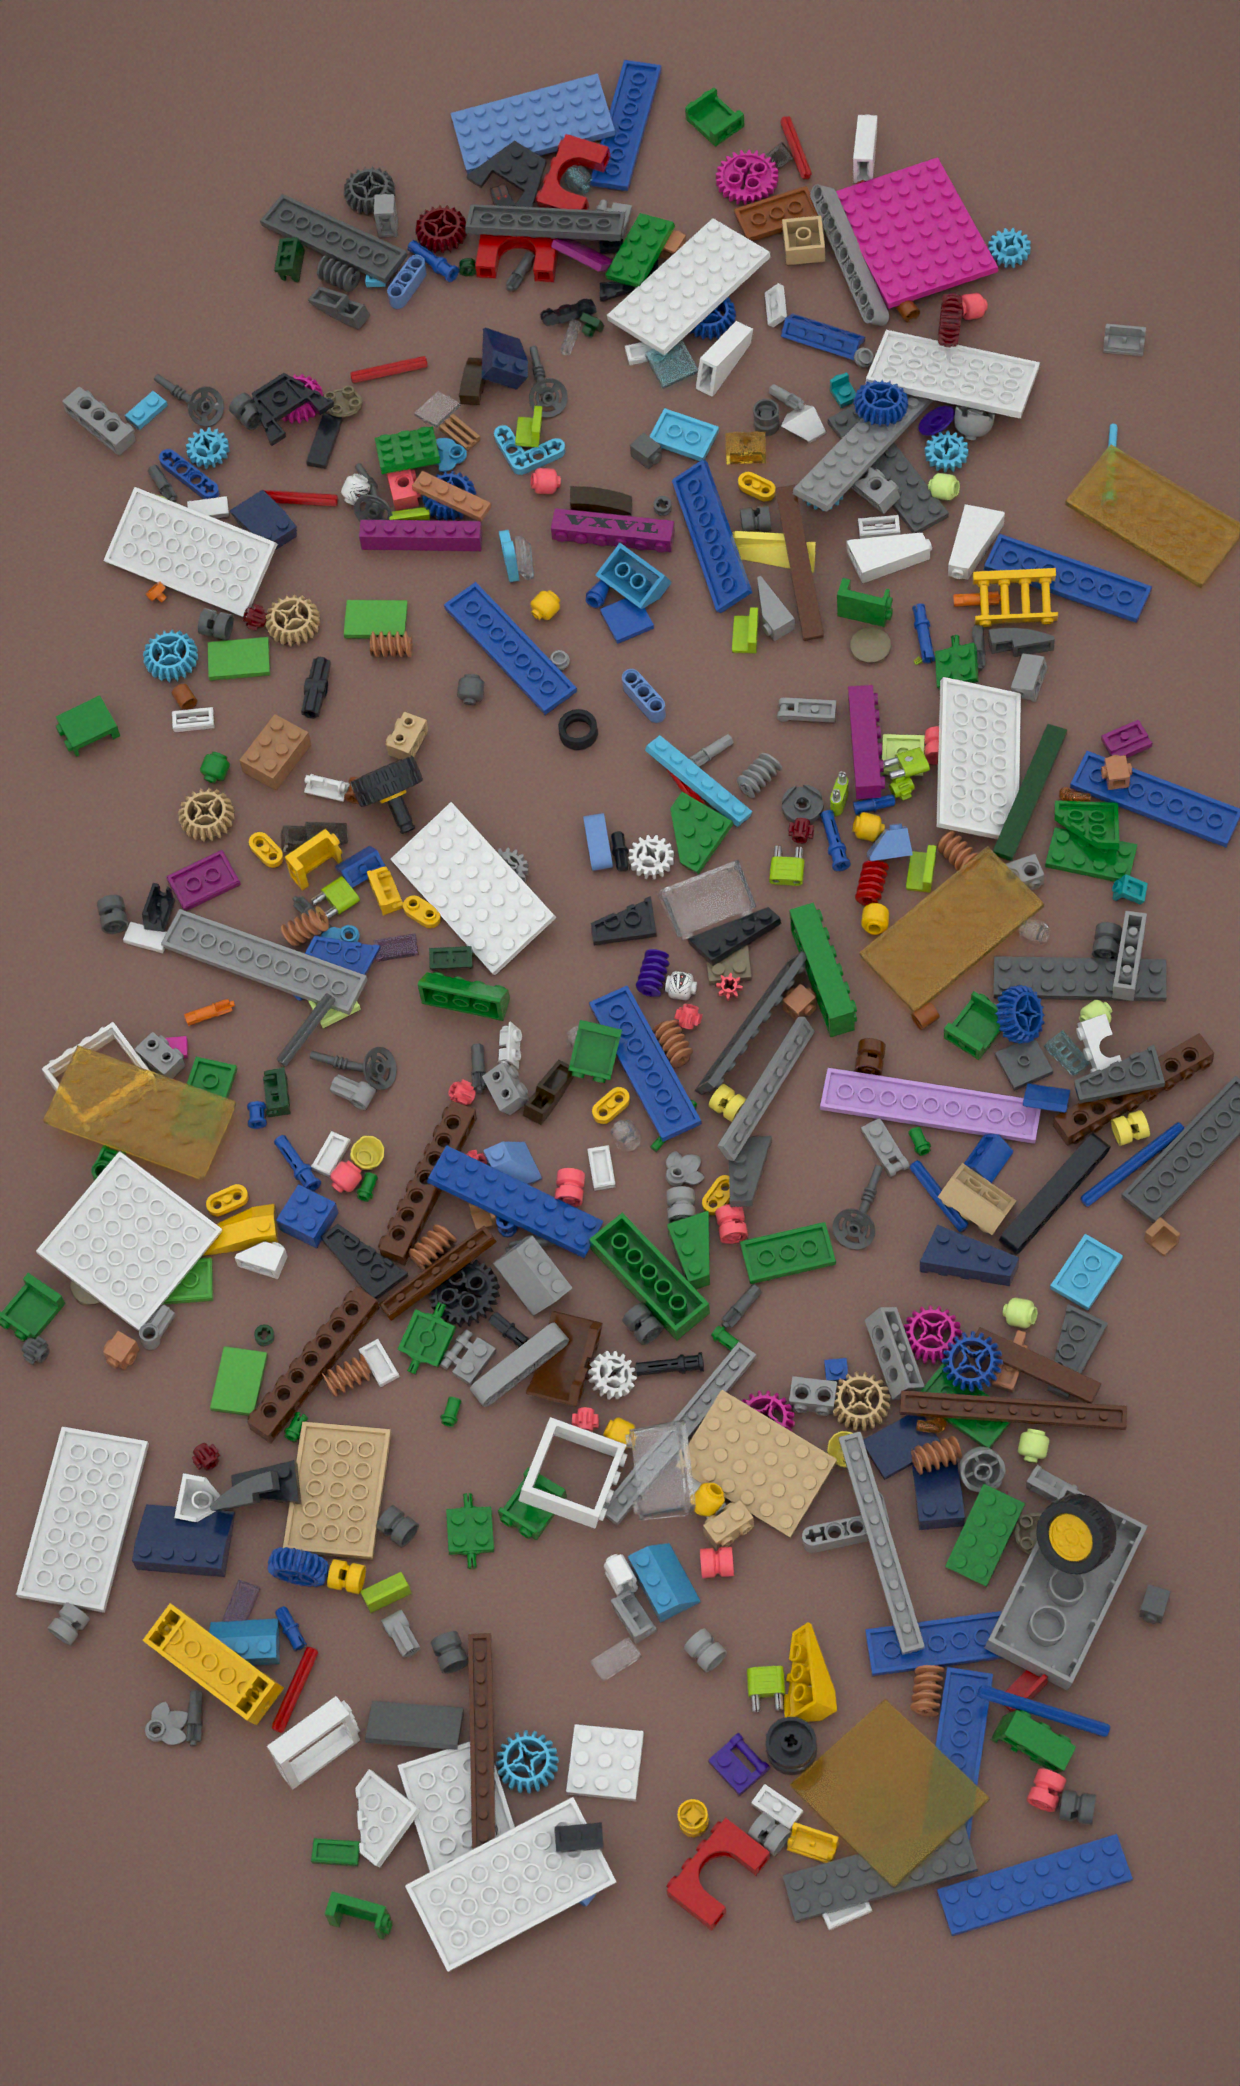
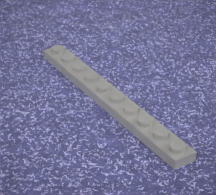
[603,1342,757,1526]
[839,1431,925,1655]

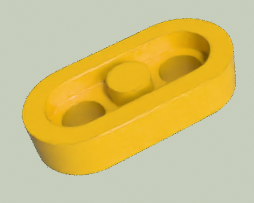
[738,472,776,501]
[249,832,284,868]
[403,895,441,929]
[592,1087,630,1124]
[702,1175,730,1215]
[206,1184,249,1217]

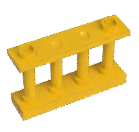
[973,568,1058,627]

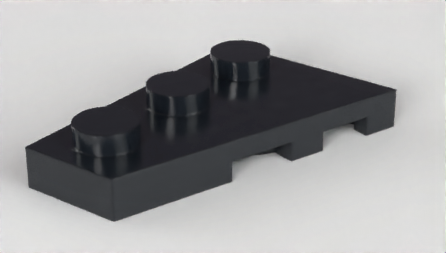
[591,896,657,946]
[231,1460,301,1504]

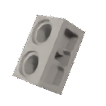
[374,194,398,238]
[995,854,1044,897]
[789,1376,837,1416]

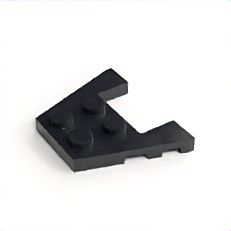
[467,140,547,207]
[599,239,658,302]
[252,373,334,446]

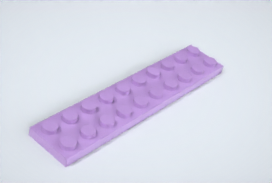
[820,1068,1041,1144]

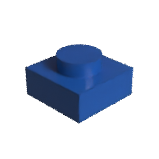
[824,1358,848,1383]

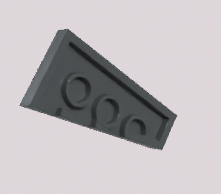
[1074,1045,1165,1104]
[729,1136,772,1207]
[1047,1304,1108,1400]

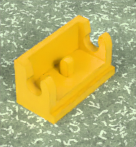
[367,867,403,915]
[787,1822,839,1863]

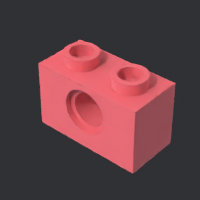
[387,469,421,511]

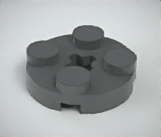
[782,785,823,824]

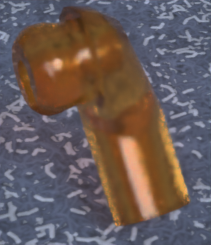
[1059,787,1091,802]
[916,1417,947,1434]

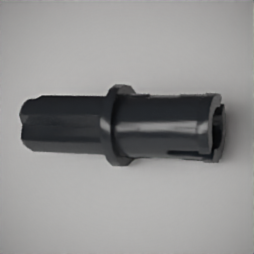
[611,831,629,872]
[489,1312,529,1348]

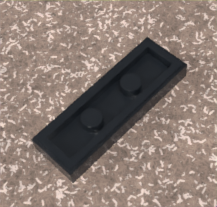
[306,413,343,469]

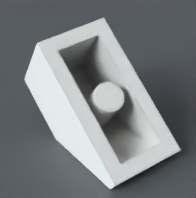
[235,1242,288,1279]

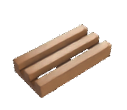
[438,413,481,452]

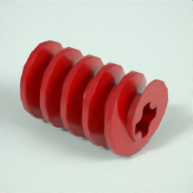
[855,860,889,906]

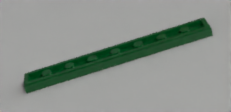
[992,724,1067,861]

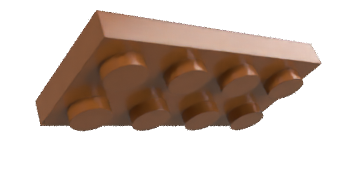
[734,186,818,242]

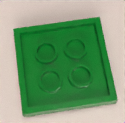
[375,426,441,474]

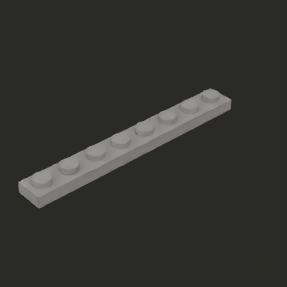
[718,1017,815,1161]

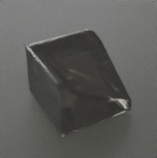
[766,142,794,169]

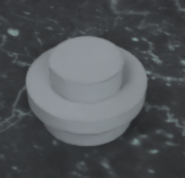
[854,348,873,368]
[549,650,570,670]

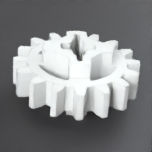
[628,835,674,879]
[588,1351,637,1400]

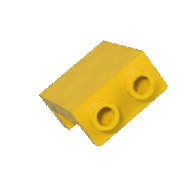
[285,829,342,891]

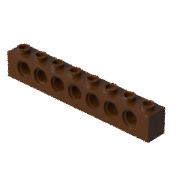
[1053,1033,1214,1146]
[378,1101,477,1266]
[247,1286,379,1444]

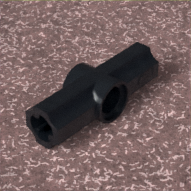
[301,657,331,719]

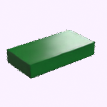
[311,1838,360,1866]

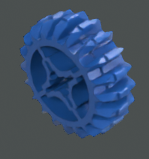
[689,297,736,341]
[854,379,908,427]
[422,470,476,521]
[995,985,1045,1044]
[942,1331,1003,1392]
[267,1547,329,1587]

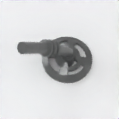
[529,346,568,417]
[154,374,224,426]
[354,463,392,521]
[310,1047,397,1090]
[832,1165,883,1249]

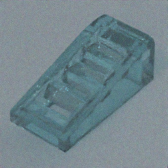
[1044,1030,1090,1077]

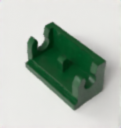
[274,237,305,282]
[429,946,474,970]
[263,1067,291,1117]

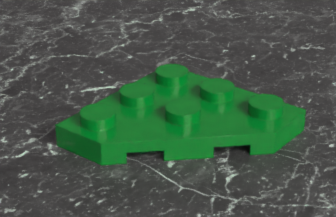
[670,792,734,875]
[1054,800,1119,850]

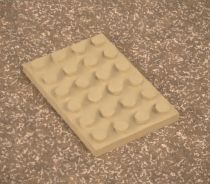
[675,1390,838,1538]
[283,1422,391,1560]

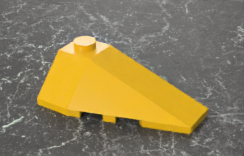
[202,1204,279,1256]
[783,1622,837,1722]

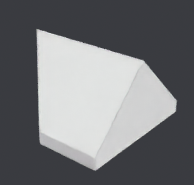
[781,405,826,443]
[174,1473,221,1522]

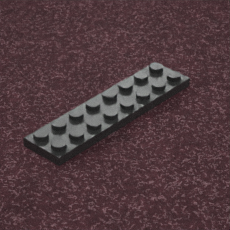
[260,194,408,284]
[466,204,625,242]
[828,404,949,533]
[695,951,807,1095]
[993,956,1167,1002]
[1121,1075,1240,1223]
[783,1824,978,1923]

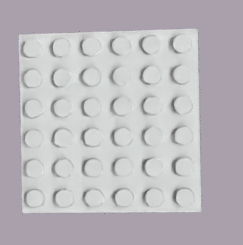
[36,1151,222,1331]

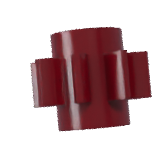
[243,604,267,631]
[788,818,814,844]
[192,1443,220,1471]

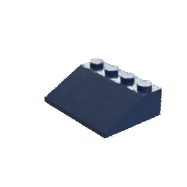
[132,1504,235,1577]

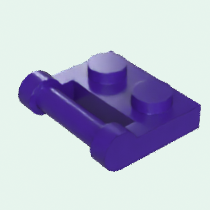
[708,1733,770,1796]

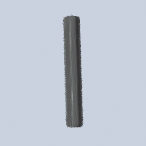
[277,993,335,1066]

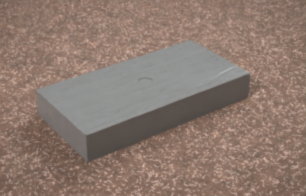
[984,1484,1147,1691]

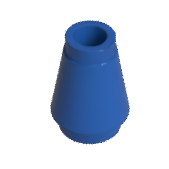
[586,579,610,608]

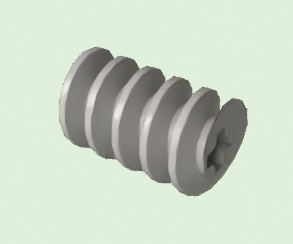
[737,753,782,798]

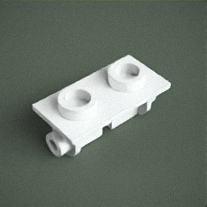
[304,774,350,802]
[498,1022,522,1069]

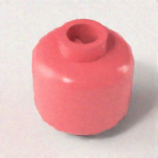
[961,293,987,320]
[530,468,561,494]
[330,1160,362,1193]

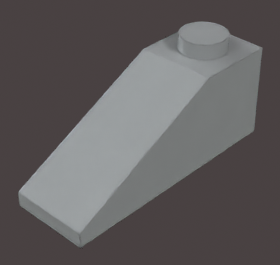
[757,576,795,641]

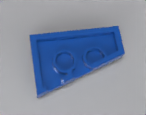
[305,936,381,975]

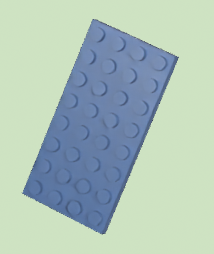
[451,73,616,175]

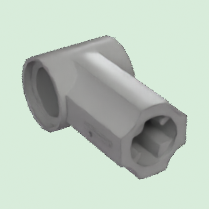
[330,1074,376,1110]
[139,1305,175,1350]
[381,1609,420,1658]

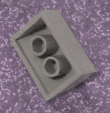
[493,1236,572,1316]

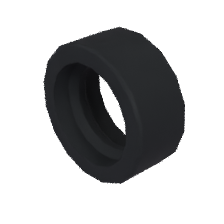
[558,709,598,750]

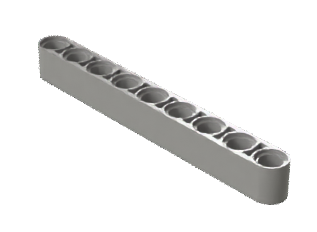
[810,184,889,326]

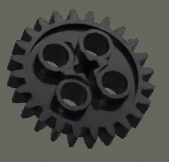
[429,1259,500,1327]

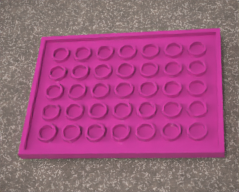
[836,157,998,309]

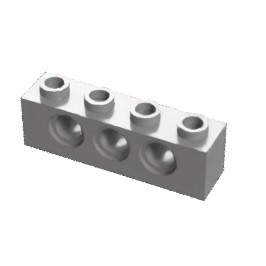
[62,386,136,456]
[850,466,900,514]
[1112,911,1147,1001]
[865,1307,925,1400]

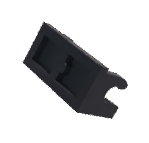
[142,883,175,932]
[554,1822,604,1853]

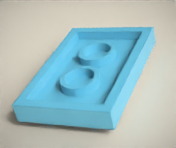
[649,408,719,461]
[1050,1234,1123,1311]

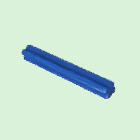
[910,1160,968,1232]

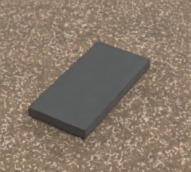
[365,1701,464,1750]

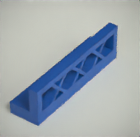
[781,313,865,360]

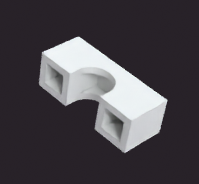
[1076,1014,1122,1073]

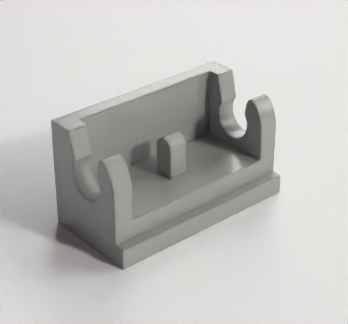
[1103,324,1146,356]
[1011,653,1047,702]
[1026,1465,1078,1502]
[611,1590,657,1644]

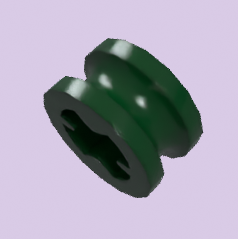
[459,258,476,277]
[254,1324,275,1346]

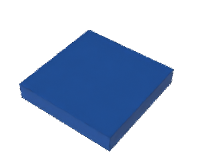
[600,598,654,644]
[1023,1083,1070,1112]

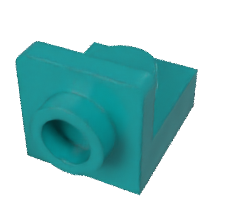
[830,372,856,408]
[1112,874,1148,905]

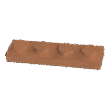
[412,471,491,522]

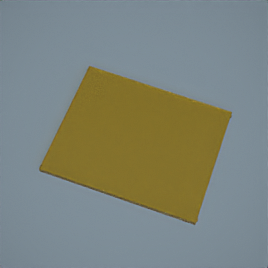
[790,1699,990,1888]

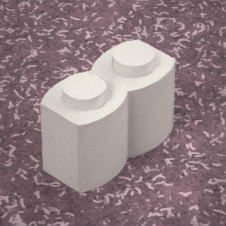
[604,1554,638,1597]

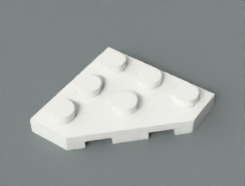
[355,1769,421,1868]

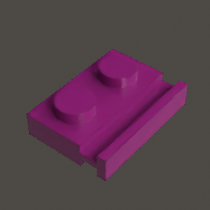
[1101,719,1153,758]

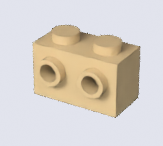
[385,712,428,759]
[703,1500,754,1551]

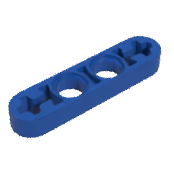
[159,449,220,499]

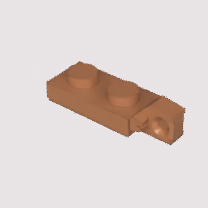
[992,1330,1028,1392]

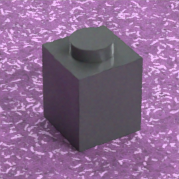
[630,432,662,469]
[1139,1584,1171,1624]

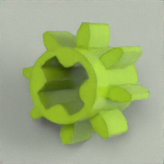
[889,776,915,801]

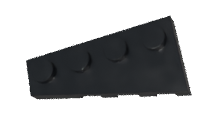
[688,907,782,966]
[321,1224,409,1299]

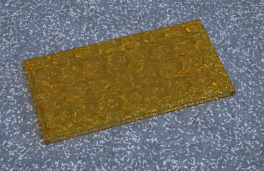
[1065,445,1240,588]
[859,846,1044,1012]
[43,1045,237,1180]

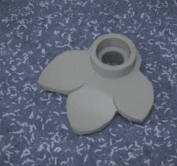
[666,1151,705,1187]
[145,1702,188,1745]

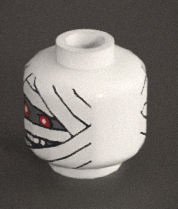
[341,474,370,505]
[665,971,697,1001]

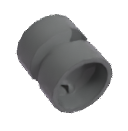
[229,393,262,430]
[753,399,780,436]
[740,505,771,532]
[198,608,234,640]
[97,895,129,934]
[1092,922,1123,959]
[622,1303,664,1345]
[376,1505,419,1548]
[431,1631,469,1674]
[1059,1789,1096,1825]

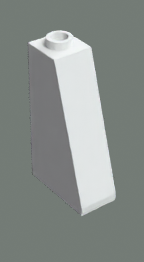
[853,115,877,183]
[696,321,753,397]
[948,504,1005,580]
[847,532,932,584]

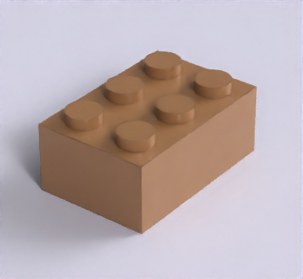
[239,714,311,791]

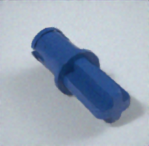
[853,794,895,815]
[275,1606,307,1651]

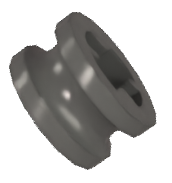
[653,496,672,516]

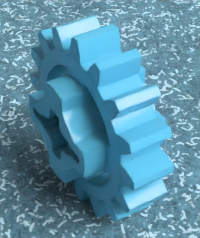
[988,228,1031,268]
[186,427,230,469]
[925,431,968,473]

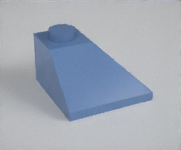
[867,823,913,861]
[483,1141,542,1185]

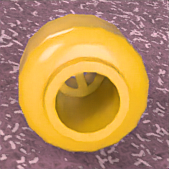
[530,590,560,621]
[852,812,885,842]
[861,903,890,935]
[603,1417,638,1449]
[691,1483,725,1517]

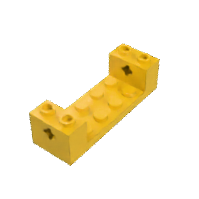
[142,1603,284,1725]

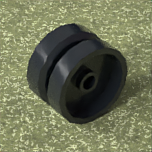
[766,1717,817,1775]

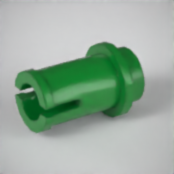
[908,1127,931,1156]
[356,1172,378,1202]
[711,1326,740,1352]
[440,1397,462,1427]
[284,1412,308,1442]

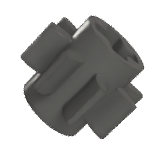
[22,1336,50,1365]

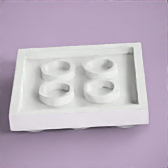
[566,1724,644,1801]

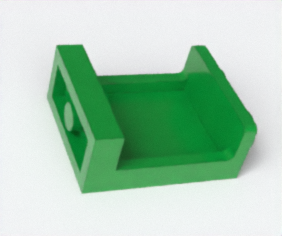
[685,87,745,147]
[837,578,893,627]
[55,695,120,757]
[944,991,1001,1060]
[568,1020,622,1083]
[0,1273,65,1342]
[498,1467,567,1541]
[325,1891,393,1940]

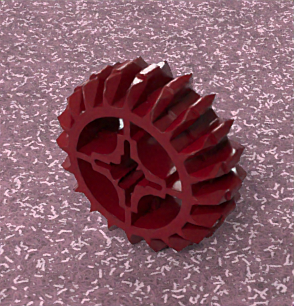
[415,205,467,254]
[938,293,963,347]

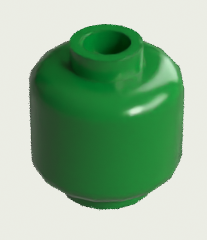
[200,751,230,784]

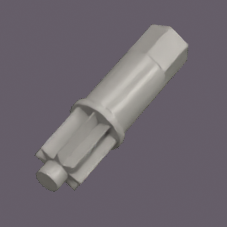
[769,384,804,411]
[690,734,734,767]

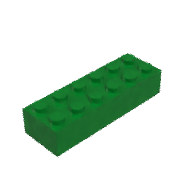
[789,902,857,1038]
[589,1212,710,1341]

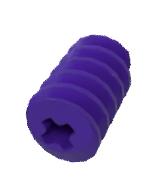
[636,949,670,997]

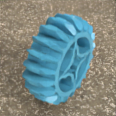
[143,629,198,683]
[496,1730,559,1794]

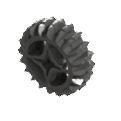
[344,166,396,215]

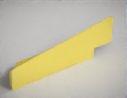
[732,531,816,573]

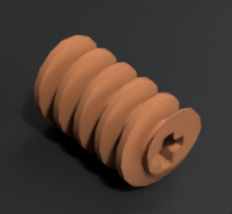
[370,631,413,657]
[937,830,981,876]
[281,906,329,947]
[652,1020,693,1068]
[408,1224,457,1271]
[321,1353,371,1397]
[911,1436,962,1475]
[910,1665,944,1717]

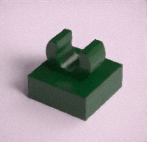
[580,313,605,338]

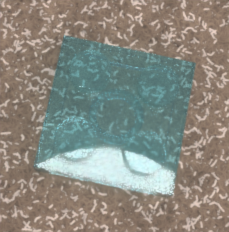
[645,340,698,389]

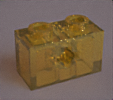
[725,431,766,464]

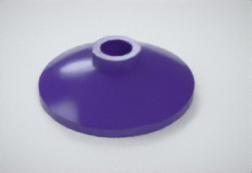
[918,406,955,436]

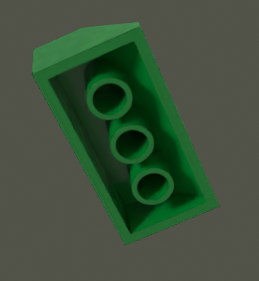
[418,972,510,1021]

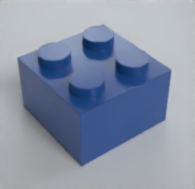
[276,1184,339,1248]

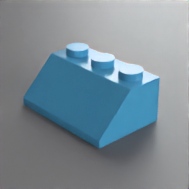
[596,543,672,609]
[628,1543,701,1623]
[209,1618,280,1666]

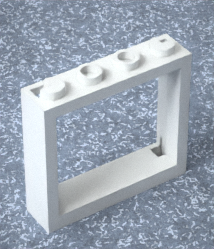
[42,1022,158,1133]
[519,1417,627,1528]
[267,1696,360,1790]

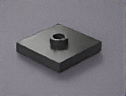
[995,1038,1053,1091]

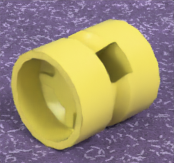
[709,1084,746,1122]
[1111,1110,1150,1146]

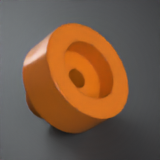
[145,581,167,602]

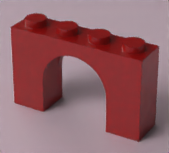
[536,134,611,210]
[475,234,559,282]
[666,1818,770,1931]

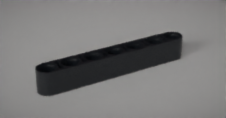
[999,1133,1111,1255]

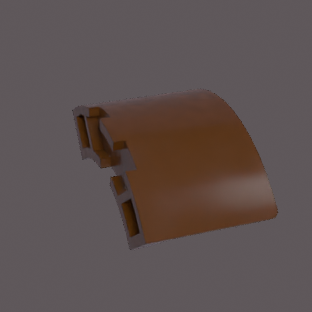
[526,1311,603,1407]

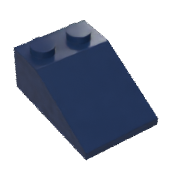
[482,328,528,390]
[230,489,297,550]
[912,1461,965,1530]

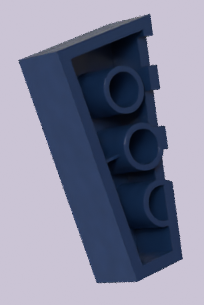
[920,1224,1019,1286]

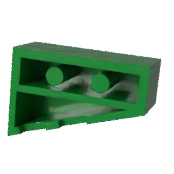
[667,1211,710,1290]
[990,1710,1076,1773]

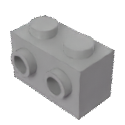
[134,1032,185,1084]
[482,1062,529,1115]

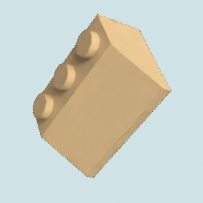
[938,1163,1016,1235]

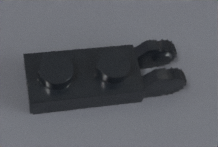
[540,299,597,326]

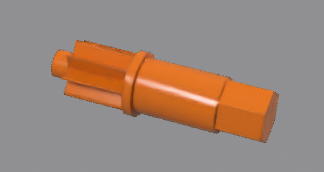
[953,591,1001,607]
[184,999,235,1026]

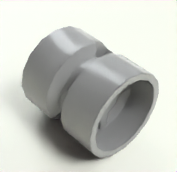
[667,1186,696,1223]
[47,1602,90,1646]
[684,1628,727,1673]
[748,1812,792,1856]

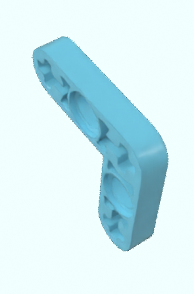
[494,425,566,475]
[499,529,519,582]

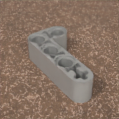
[802,1492,889,1553]

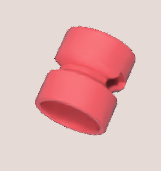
[924,726,939,765]
[555,1168,585,1207]
[715,1204,748,1244]
[700,1547,734,1578]
[1027,1768,1066,1812]

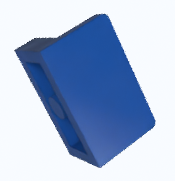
[335,846,386,888]
[964,1134,1013,1183]

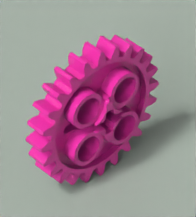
[716,149,779,206]

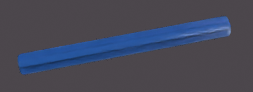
[1080,1122,1185,1207]
[978,1685,1110,1737]

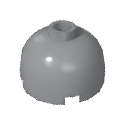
[954,406,995,440]
[959,1446,1006,1492]

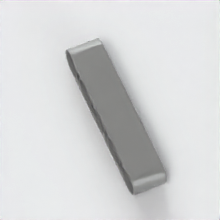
[470,1323,569,1407]

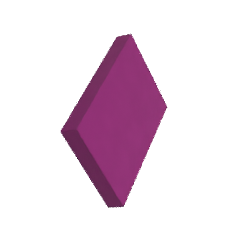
[551,238,613,272]
[166,850,241,911]

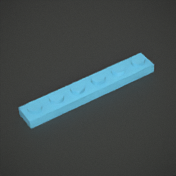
[645,735,753,827]

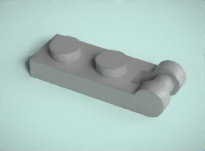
[777,698,836,722]
[861,1118,910,1178]

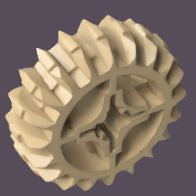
[266,594,320,647]
[178,788,235,842]
[830,1371,891,1432]

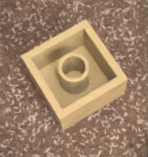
[782,216,825,265]

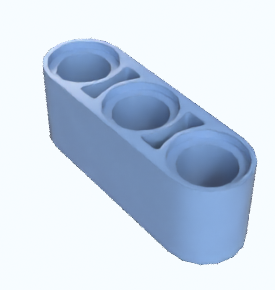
[387,255,427,309]
[622,669,666,723]
[583,813,613,871]

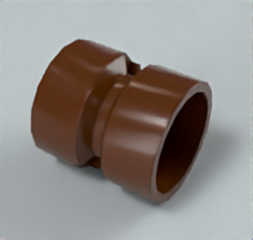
[855,1038,886,1076]

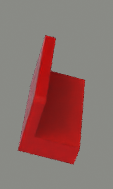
[1005,1670,1048,1712]

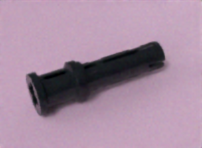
[636,1352,704,1376]

